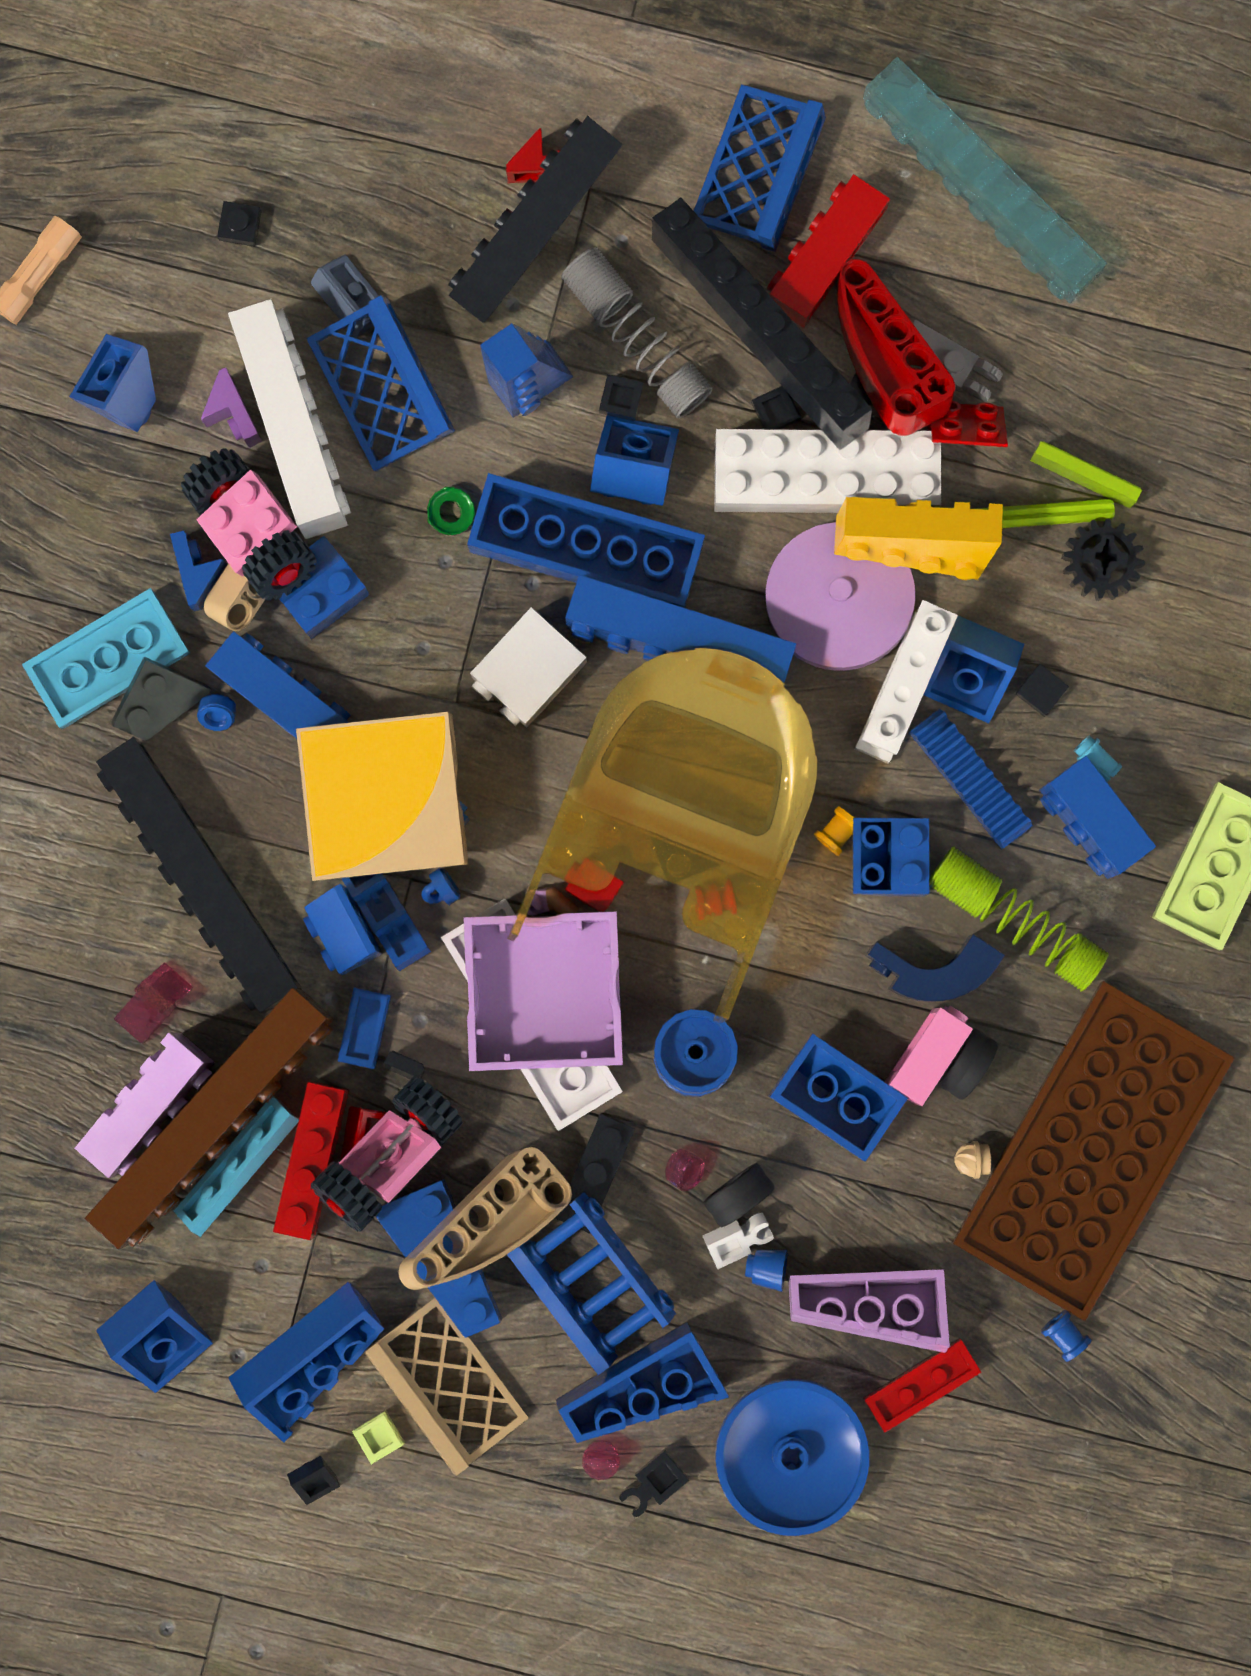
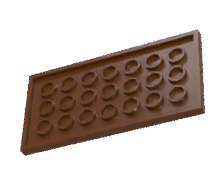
[951,981,1235,1321]

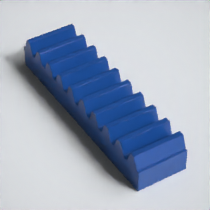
[909,708,1033,850]

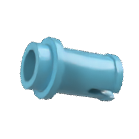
[1074,735,1122,782]

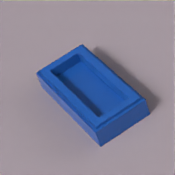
[338,988,391,1069]

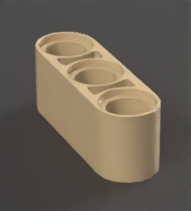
[204,563,265,631]

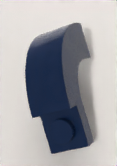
[865,934,1005,1002]

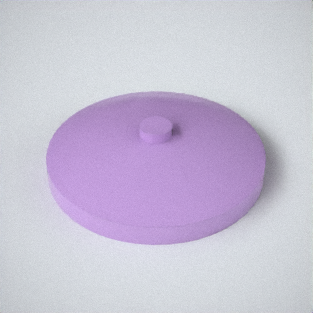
[766,522,915,671]

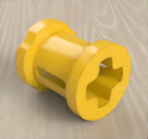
[814,806,854,856]

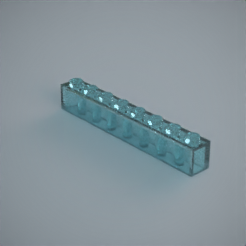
[863,57,1107,304]

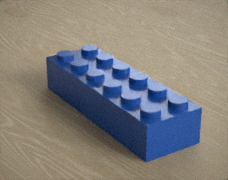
[467,473,705,608]
[565,575,796,685]

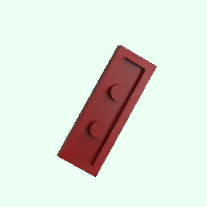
[863,1338,982,1433]

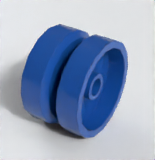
[654,1009,738,1097]

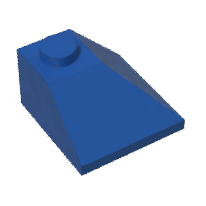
[69,334,156,432]

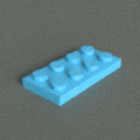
[22,588,190,730]

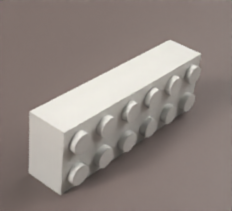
[228,299,351,539]
[714,429,941,513]

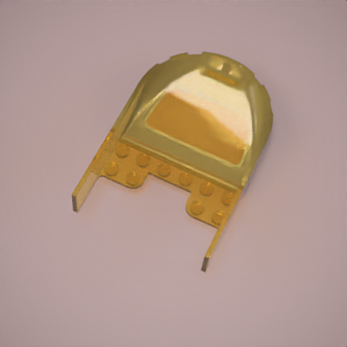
[507,648,817,1023]

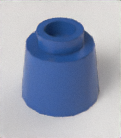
[745,1249,788,1292]

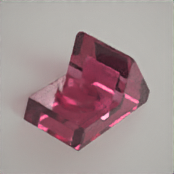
[114,962,193,1044]

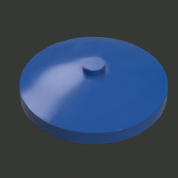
[715,1379,869,1536]

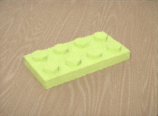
[1152,782,1251,951]

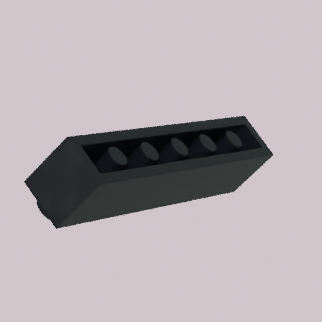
[448,115,623,324]

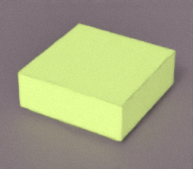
[352,1410,405,1464]

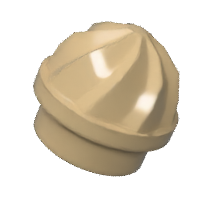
[954,1141,991,1179]

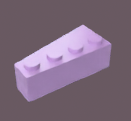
[74,1032,215,1178]
[789,1269,950,1353]

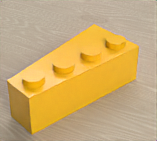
[834,497,1003,580]

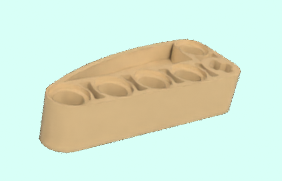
[399,1147,572,1290]

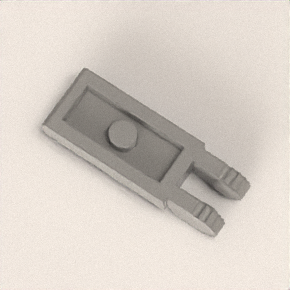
[913,320,1003,401]

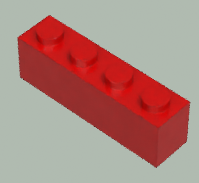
[767,174,890,328]
[273,1082,349,1240]

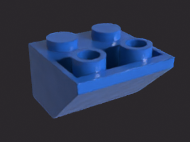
[853,818,929,897]

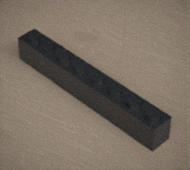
[652,198,872,450]
[96,737,302,1013]

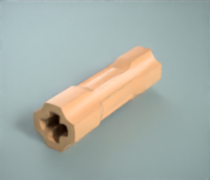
[0,216,82,325]

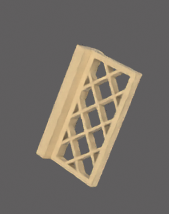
[364,1298,528,1476]

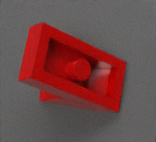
[506,128,560,183]

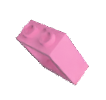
[885,1006,973,1106]

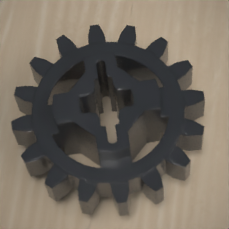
[1061,519,1145,601]

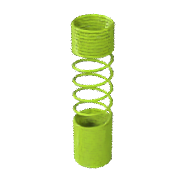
[929,846,1109,992]

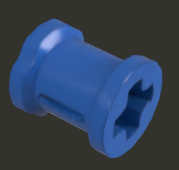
[1041,1310,1092,1362]

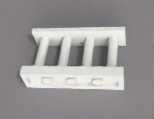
[855,600,958,764]

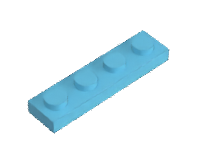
[174,1097,299,1237]

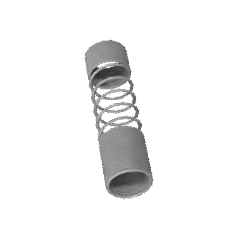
[561,248,713,418]

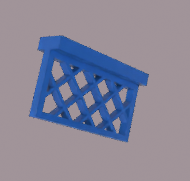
[694,84,826,252]
[306,295,455,472]

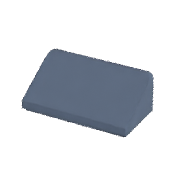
[311,255,379,338]

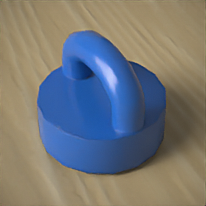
[197,694,236,731]
[421,868,461,906]

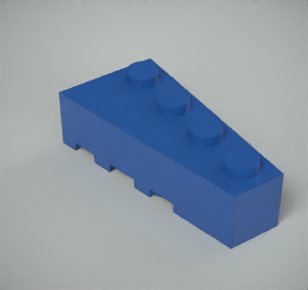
[480,323,574,418]
[376,1178,502,1338]
[556,1322,729,1443]

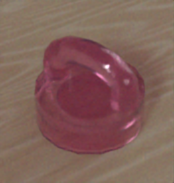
[665,1149,704,1191]
[582,1440,620,1480]

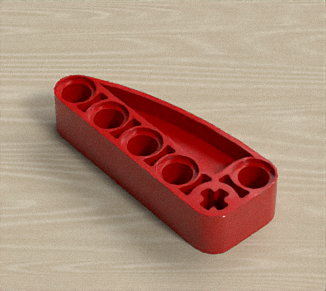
[837,259,955,436]

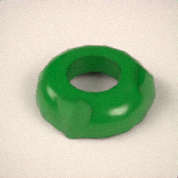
[427,487,475,535]

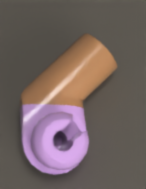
[522,887,580,916]

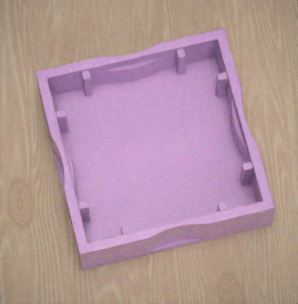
[464,911,623,1071]

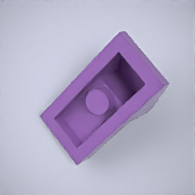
[201,367,262,448]

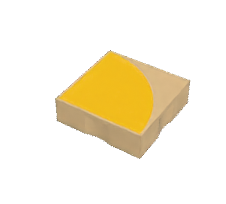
[296,712,469,881]

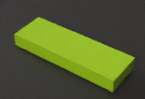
[1030,441,1142,509]

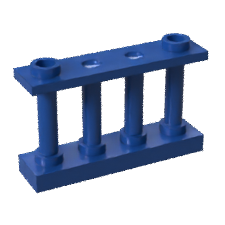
[507,1192,676,1375]

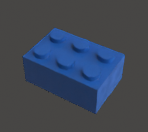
[1039,756,1156,879]

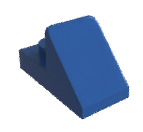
[170,530,228,612]

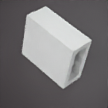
[470,607,587,728]

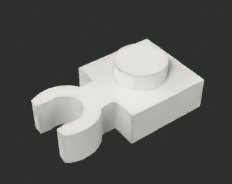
[703,1213,774,1269]

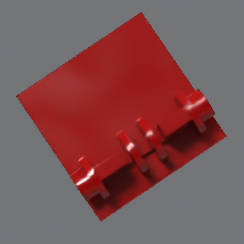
[927,400,1008,447]

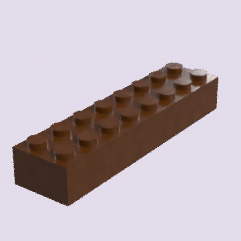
[84,988,335,1250]

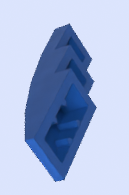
[341,873,431,971]

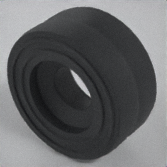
[937,1027,998,1100]
[703,1163,775,1228]

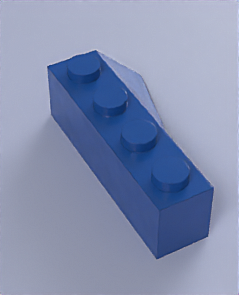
[228,1282,384,1442]

